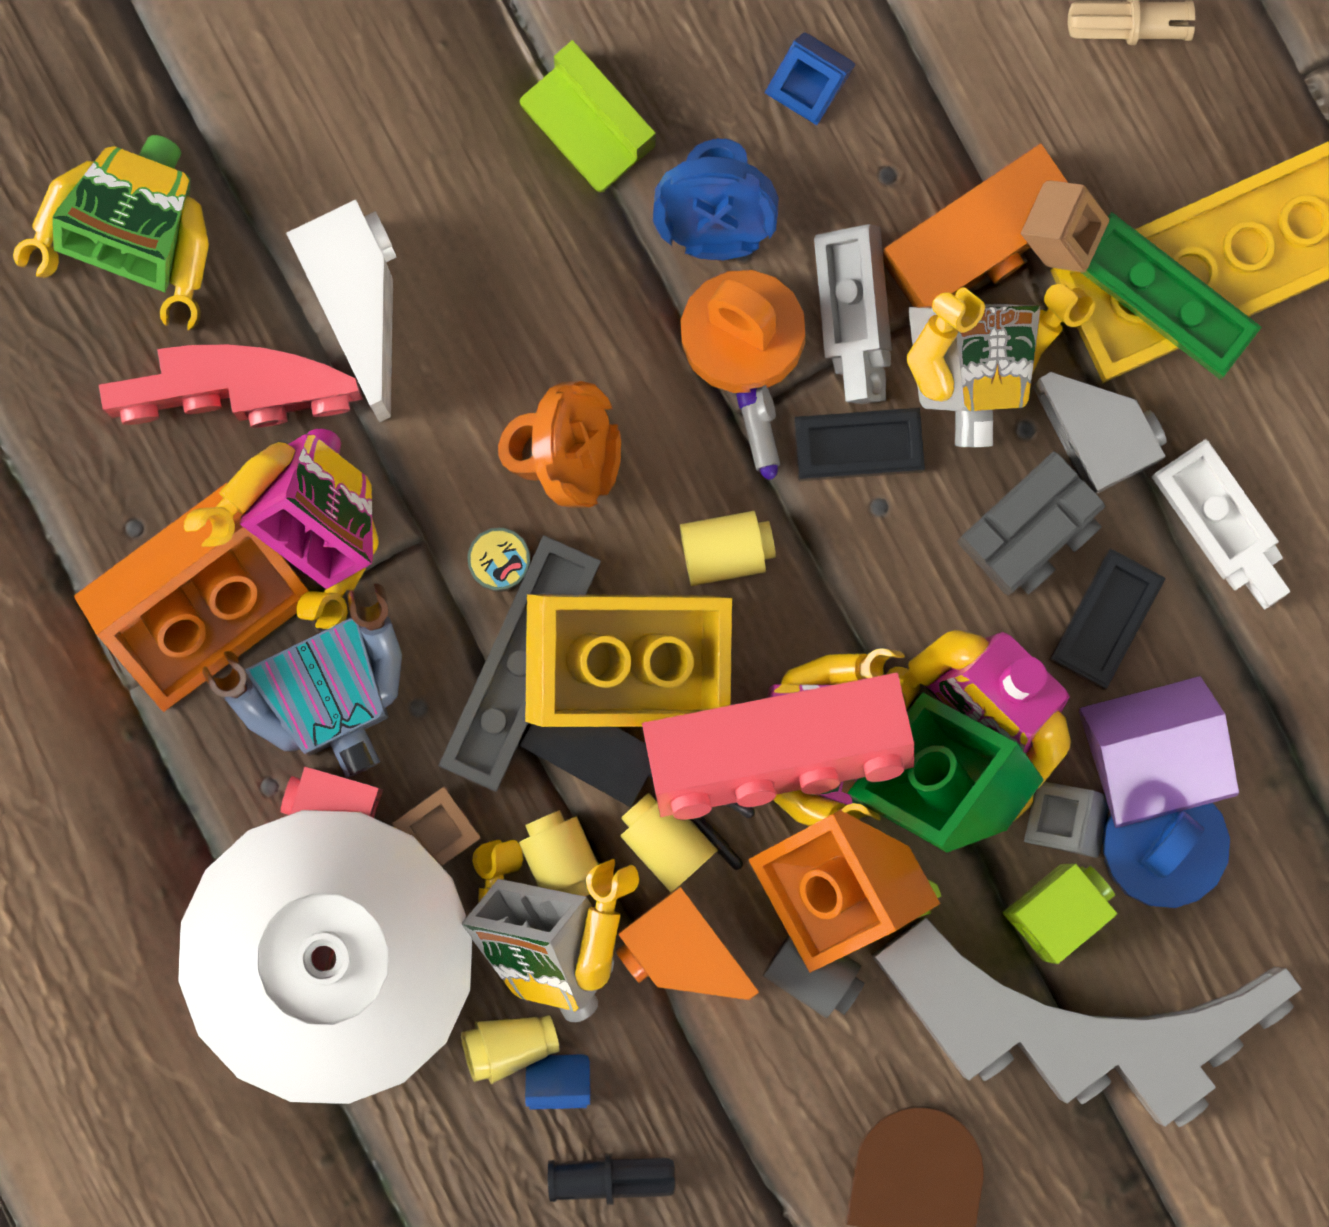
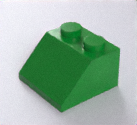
[848,692,1044,853]

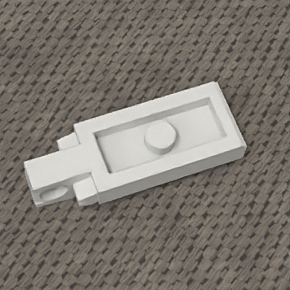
[1152,439,1290,609]

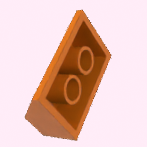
[74,483,309,712]

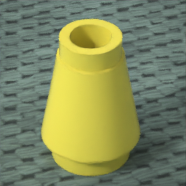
[461,1015,559,1084]

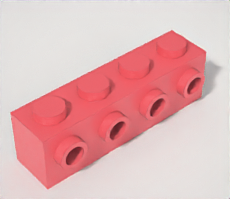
[642,672,914,820]

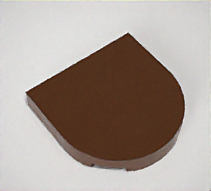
[845,1106,984,1227]

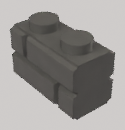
[957,451,1106,596]

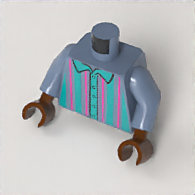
[202,583,402,778]

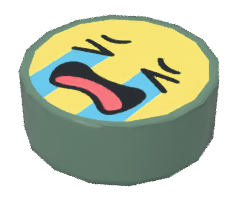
[467,528,530,592]

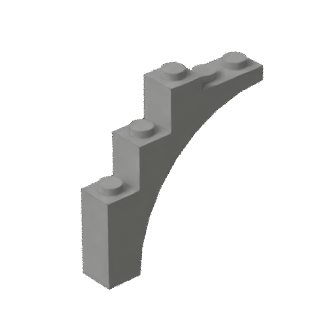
[871,917,1302,1127]

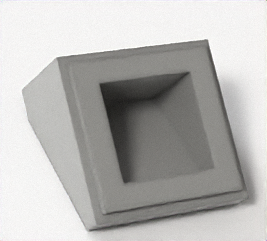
[1024,782,1109,858]

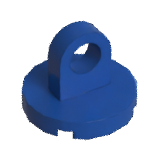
[653,138,779,261]
[1102,803,1230,908]

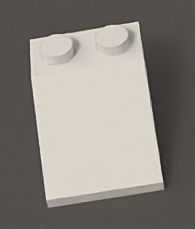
[286,200,397,422]

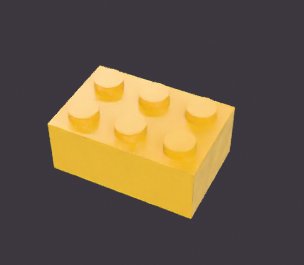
[525,594,732,727]

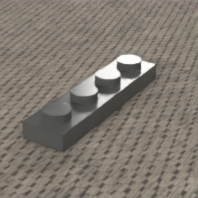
[438,535,601,792]

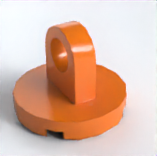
[681,270,805,393]
[498,381,621,508]

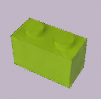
[1002,864,1118,964]

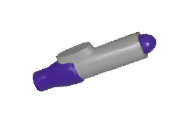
[736,385,780,480]

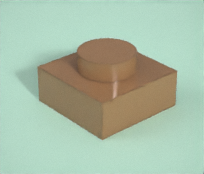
[392,787,482,867]

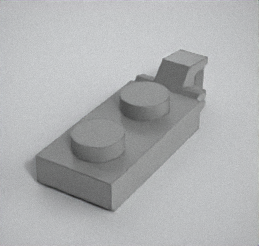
[814,224,892,404]

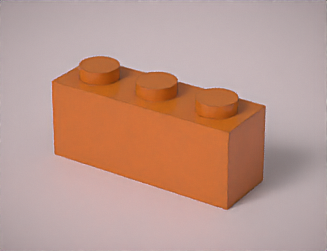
[883,143,1068,307]

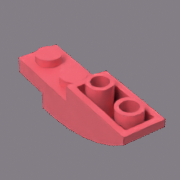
[99,344,363,428]

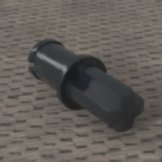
[547,1153,676,1205]

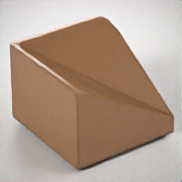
[1020,180,1110,273]

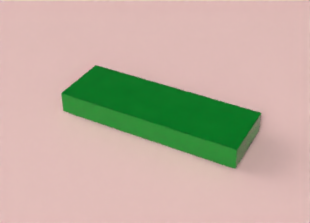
[1080,212,1262,380]

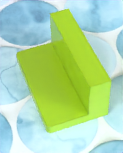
[520,40,656,192]

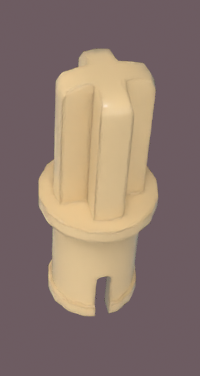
[1068,0,1195,45]

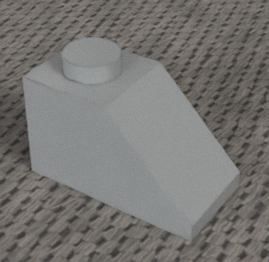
[1033,372,1167,494]

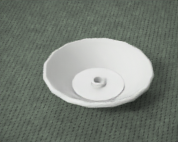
[178,810,472,1104]

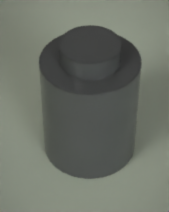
[762,934,865,1018]

